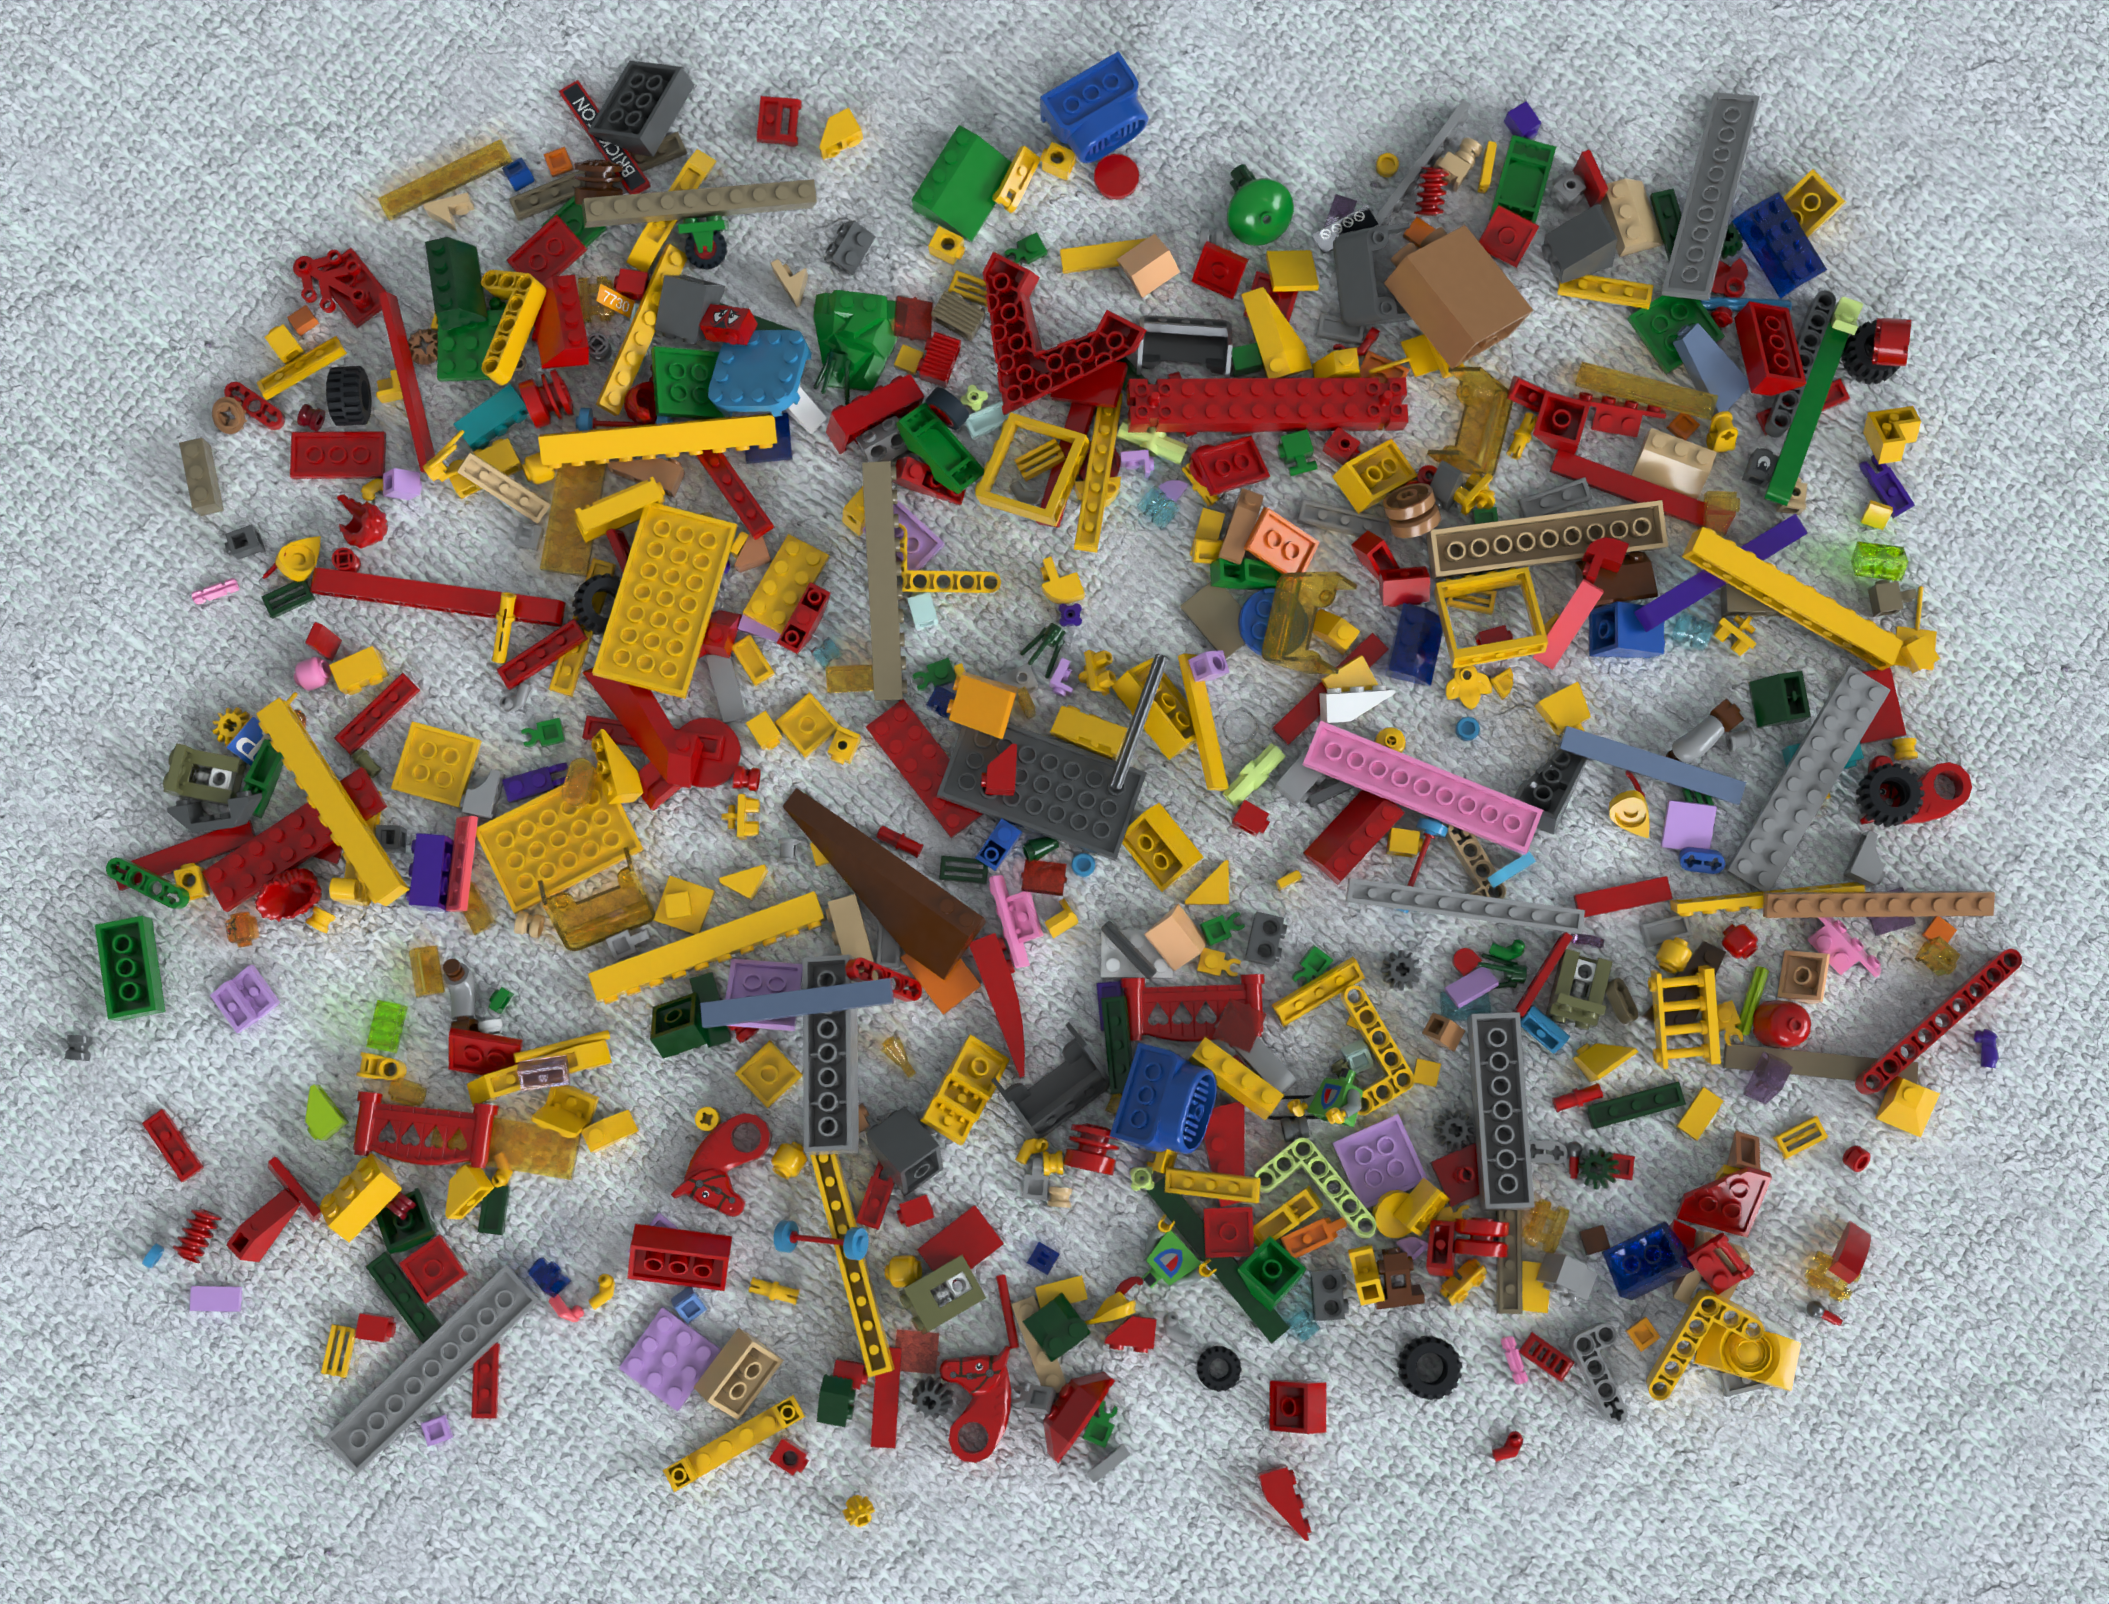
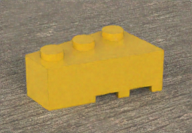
[1050,705,1128,761]

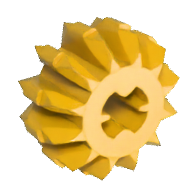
[212,707,250,746]

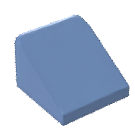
[671,1287,707,1324]

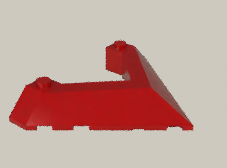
[982,252,1147,415]
[582,610,742,789]

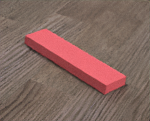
[1533,579,1604,670]
[446,816,478,912]

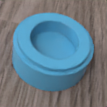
[1455,717,1480,741]
[1072,853,1095,877]
[142,1243,165,1269]

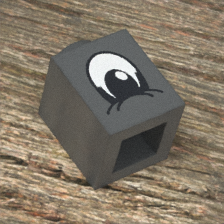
[1742,448,1779,488]

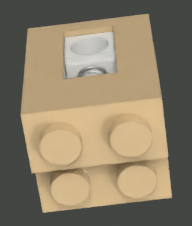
[1672,1230,1751,1307]

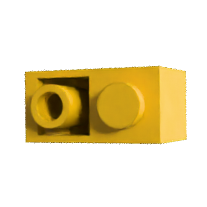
[819,107,863,160]

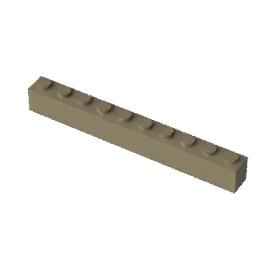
[582,179,817,228]
[862,461,907,701]

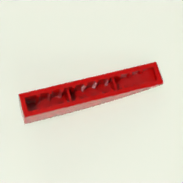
[969,933,1025,1079]

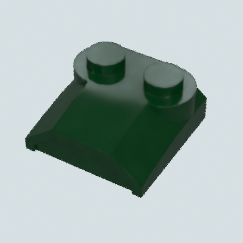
[376,1188,436,1254]
[1022,1293,1091,1362]

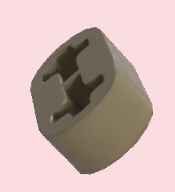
[1605,978,1638,1024]

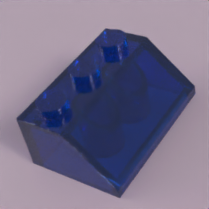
[1385,603,1443,687]
[1602,1221,1695,1300]

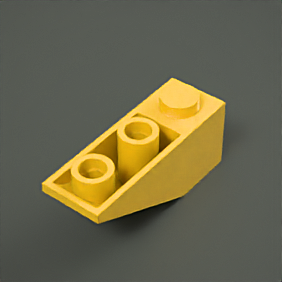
[591,729,643,804]

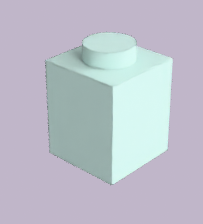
[907,592,938,630]

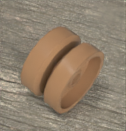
[1383,483,1441,538]

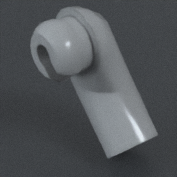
[1009,481,1043,506]
[500,683,531,712]
[1163,1312,1192,1346]

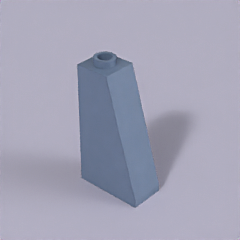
[1673,323,1749,418]

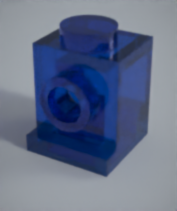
[926,685,956,718]
[527,1257,572,1298]

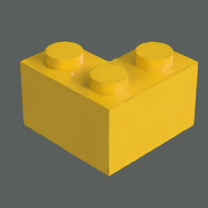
[1863,406,1921,464]

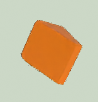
[287,305,319,336]

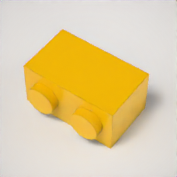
[329,646,389,695]

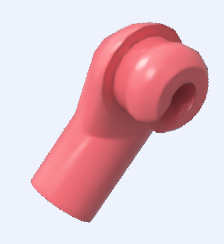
[549,1294,584,1322]

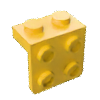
[531,1080,599,1138]

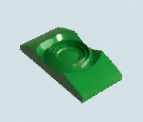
[1489,135,1556,223]
[896,402,984,494]

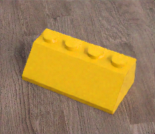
[1111,658,1196,760]

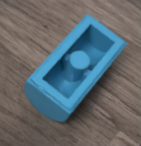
[1520,1005,1570,1054]

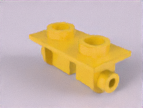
[1439,1258,1487,1306]

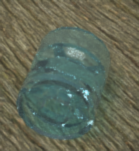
[1137,485,1181,529]
[1671,611,1715,652]

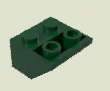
[1748,671,1811,728]

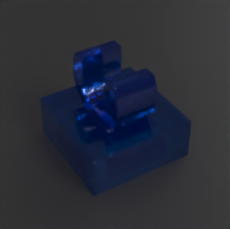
[1027,1242,1060,1275]

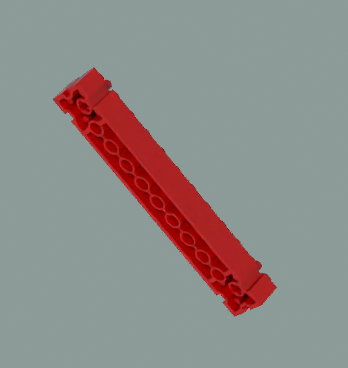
[1126,377,1409,433]

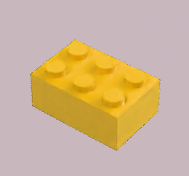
[319,1153,402,1243]

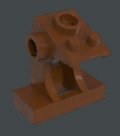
[1374,1247,1425,1310]

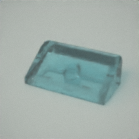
[1440,991,1491,1021]

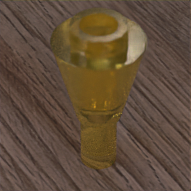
[880,1036,916,1078]

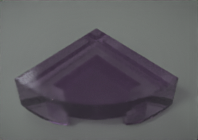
[1570,934,1604,948]

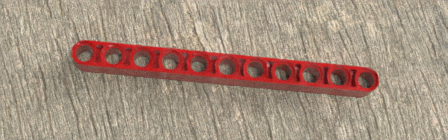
[310,568,566,627]

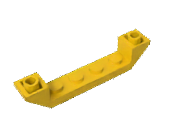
[626,149,717,272]
[466,1040,612,1107]
[663,1395,805,1492]

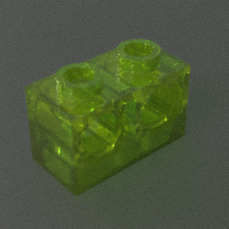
[1851,541,1908,582]
[366,1000,408,1053]

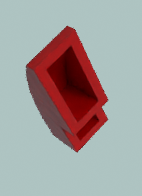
[1828,1221,1871,1284]

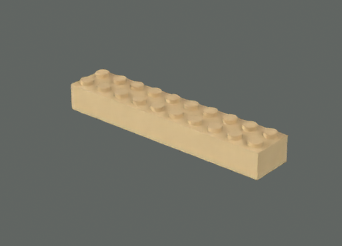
[1426,500,1668,579]

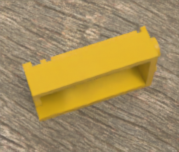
[575,477,665,543]

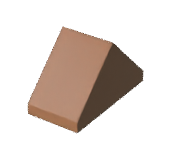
[734,534,772,573]
[1727,1131,1761,1170]

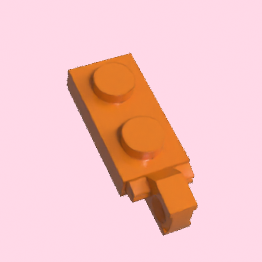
[1279,1217,1347,1258]

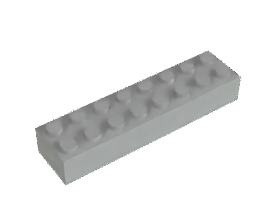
[802,955,859,1155]
[1467,1012,1535,1211]

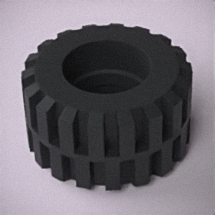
[1841,320,1901,384]
[326,366,372,426]
[572,573,621,635]
[1856,763,1924,827]
[1397,1336,1463,1400]

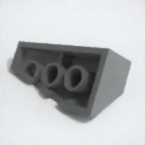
[1514,749,1588,835]

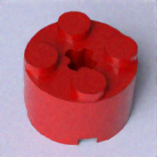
[1872,318,1911,367]

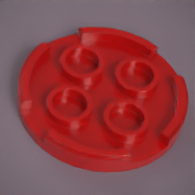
[680,718,741,788]

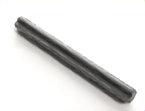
[1109,654,1168,789]

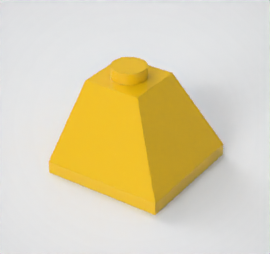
[1572,1043,1638,1082]
[1875,1076,1940,1138]

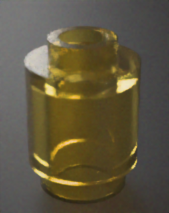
[388,1077,427,1107]

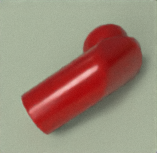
[1492,1431,1523,1462]

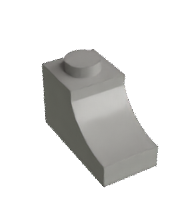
[460,769,505,820]
[1843,830,1886,888]

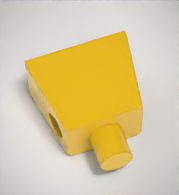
[842,486,865,536]
[1535,681,1591,736]

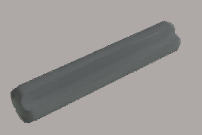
[1101,921,1157,979]

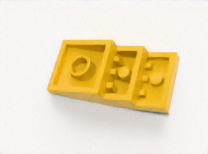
[920,1034,1010,1146]

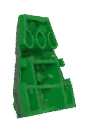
[813,290,907,392]

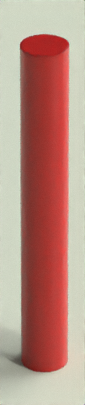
[996,1274,1019,1349]

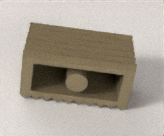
[931,291,985,342]

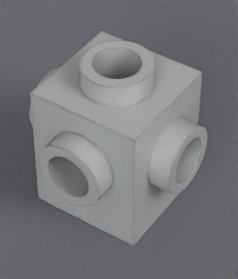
[1549,171,1586,212]

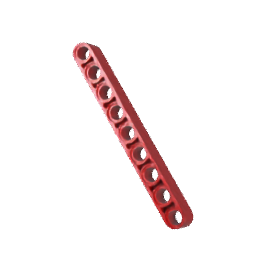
[1855,949,2022,1095]

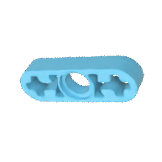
[1487,851,1536,888]

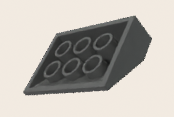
[588,60,695,157]

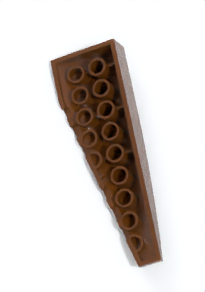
[782,788,986,980]

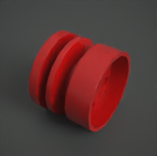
[518,369,574,429]
[1063,1123,1120,1176]

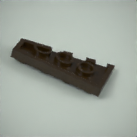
[1642,941,1726,1038]

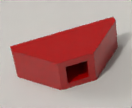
[777,582,831,655]

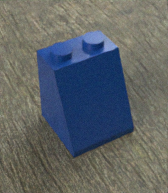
[1589,601,1665,658]

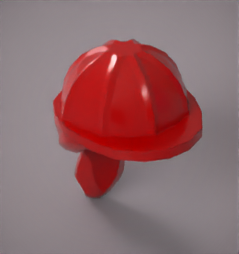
[624,381,657,424]

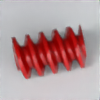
[1414,167,1449,216]
[172,1209,222,1264]

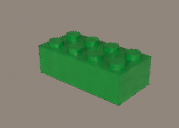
[95,916,166,1021]

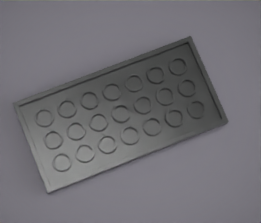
[937,723,1147,861]

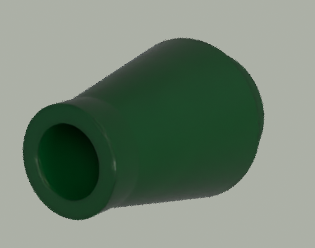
[1022,837,1059,862]

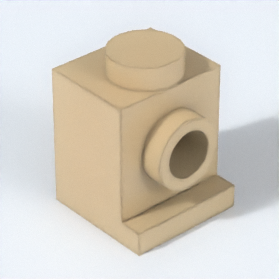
[1433,151,1471,192]
[1776,478,1807,515]

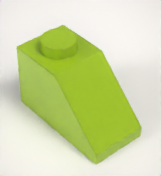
[305,1084,349,1141]

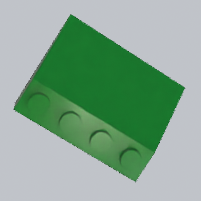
[912,125,1012,243]

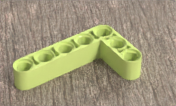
[1254,1138,1376,1239]

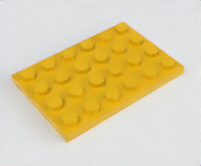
[476,768,644,914]

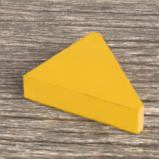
[1184,860,1229,905]

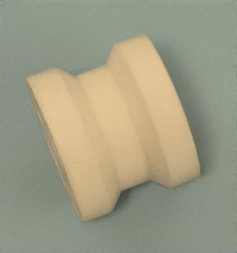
[1047,1187,1072,1208]

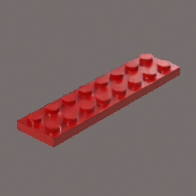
[202,767,387,912]

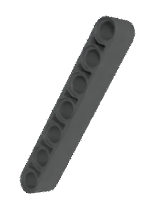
[1765,290,1836,438]

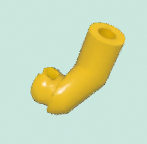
[588,1274,615,1310]

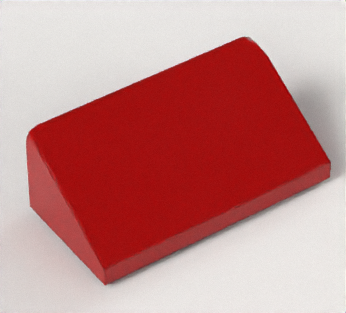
[1507,375,1553,413]

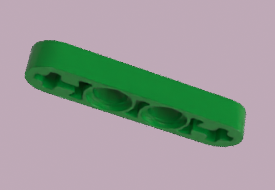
[106,857,190,909]

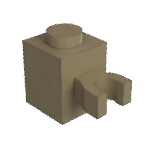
[1868,579,1917,617]

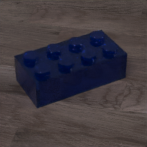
[1732,192,1827,299]

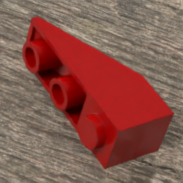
[892,456,967,505]
[226,1189,301,1262]
[1257,1465,1311,1541]

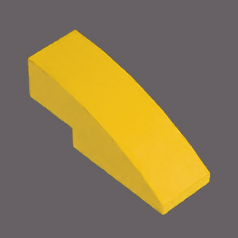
[1253,1185,1323,1247]

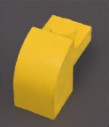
[1040,557,1085,604]
[1348,1244,1385,1306]

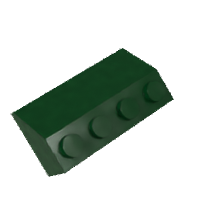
[425,237,488,331]

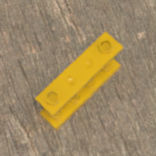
[1648,965,1721,1069]

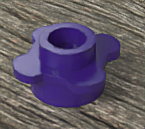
[1059,603,1082,627]

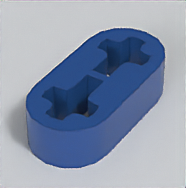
[1678,847,1725,874]

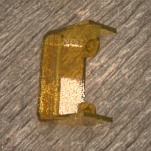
[1427,367,1513,478]
[1261,571,1357,674]
[538,846,655,951]

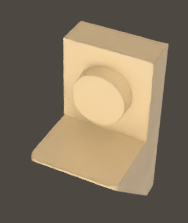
[423,192,475,231]
[770,259,808,308]

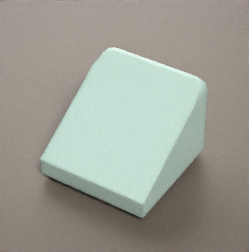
[1341,1039,1375,1074]

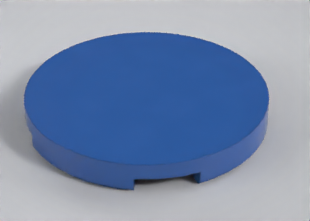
[1238,588,1308,658]

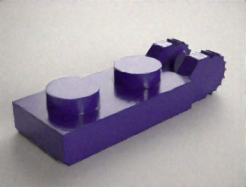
[1859,455,1915,519]
[502,763,571,803]

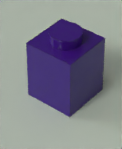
[1504,101,1542,140]

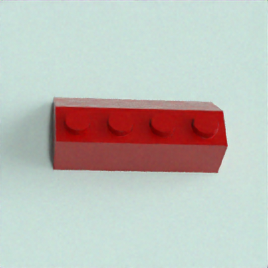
[534,275,589,369]
[1734,301,1806,396]
[1303,790,1405,885]
[627,1224,732,1291]

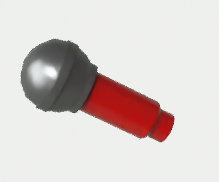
[1566,1141,1583,1179]
[1806,1301,1843,1326]

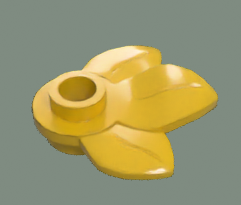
[1445,665,1492,710]

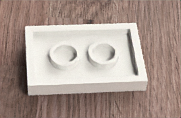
[1101,930,1173,979]

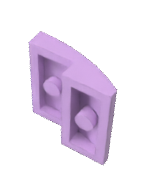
[210,965,281,1033]

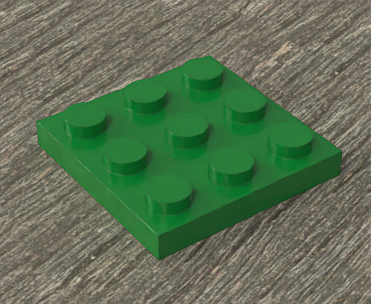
[1627,295,1725,375]
[437,310,504,382]
[651,346,725,419]

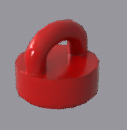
[1842,1145,1871,1172]

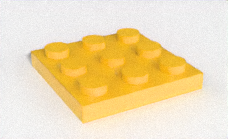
[391,721,482,809]

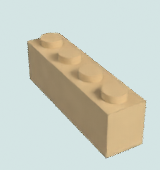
[825,894,878,980]

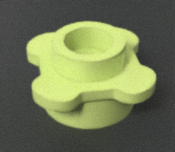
[961,385,988,411]
[1130,1166,1155,1191]

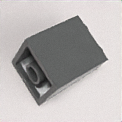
[1542,204,1618,284]
[655,275,725,344]
[866,1106,943,1196]

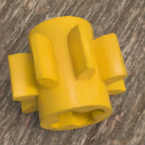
[842,1495,875,1527]

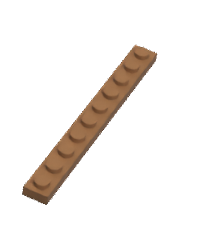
[1763,891,1995,918]

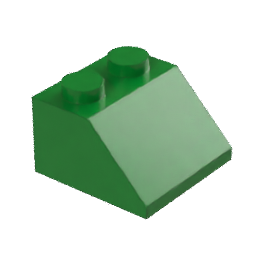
[1237,1236,1307,1312]

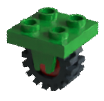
[678,216,729,269]

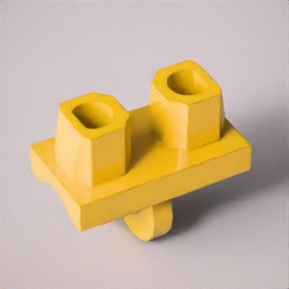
[1453,473,1495,516]
[1713,614,1757,656]
[1078,649,1117,696]
[721,794,760,840]

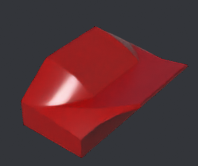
[638,761,682,811]

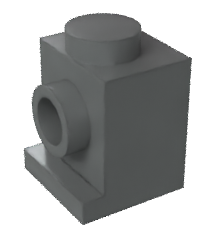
[225,524,266,560]
[375,825,407,853]

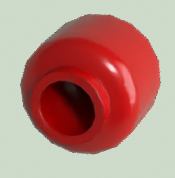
[1722,924,1758,960]

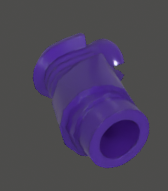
[1974,1028,1999,1068]

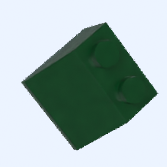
[650,992,708,1059]

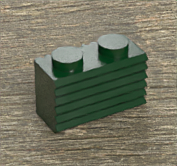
[816,1374,856,1427]

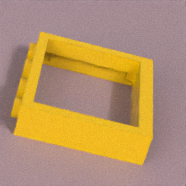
[975,412,1091,527]
[1434,567,1548,668]

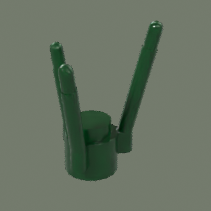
[1230,164,1256,193]
[814,349,851,405]
[1020,623,1066,679]
[1478,953,1527,989]

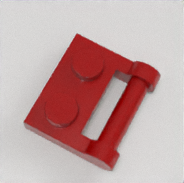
[756,96,802,147]
[1687,1233,1754,1295]

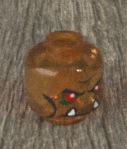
[225,912,260,948]

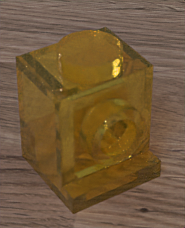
[1914,936,1960,976]

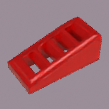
[1519,1332,1575,1382]

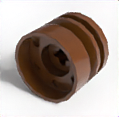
[574,159,623,205]

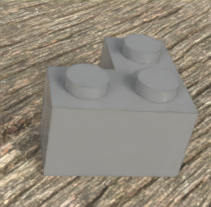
[1536,1253,1598,1303]

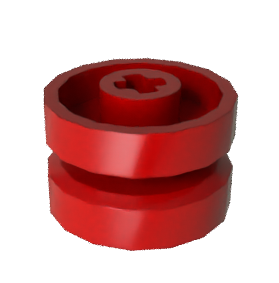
[1453,1217,1509,1257]

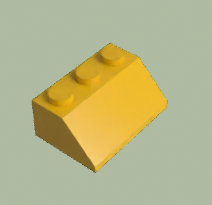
[1122,803,1204,892]

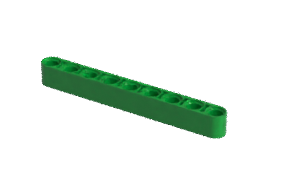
[1764,322,1849,506]

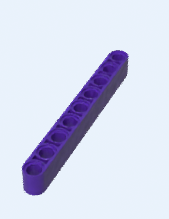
[1634,514,1808,632]

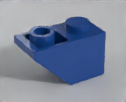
[975,818,1023,871]

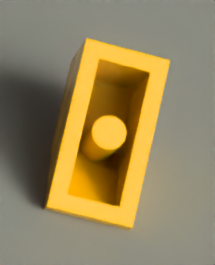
[1312,347,1361,378]
[1308,609,1361,655]
[581,1109,639,1153]
[445,1164,494,1219]

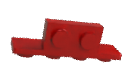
[1572,392,1666,438]

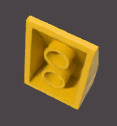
[1761,169,1846,252]
[1332,438,1417,514]

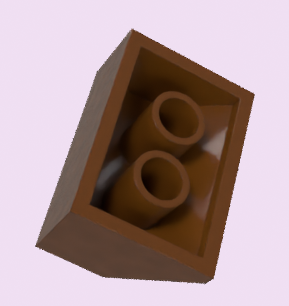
[1575,551,1658,606]

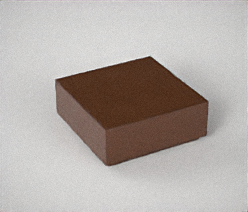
[1579,1225,1611,1255]

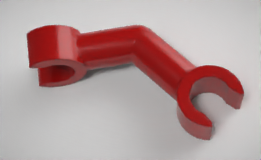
[1333,326,1380,356]

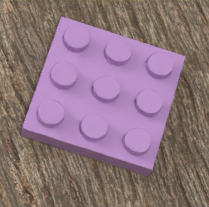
[725,959,803,1031]
[1332,1114,1428,1209]
[619,1307,722,1411]

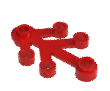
[293,250,371,313]

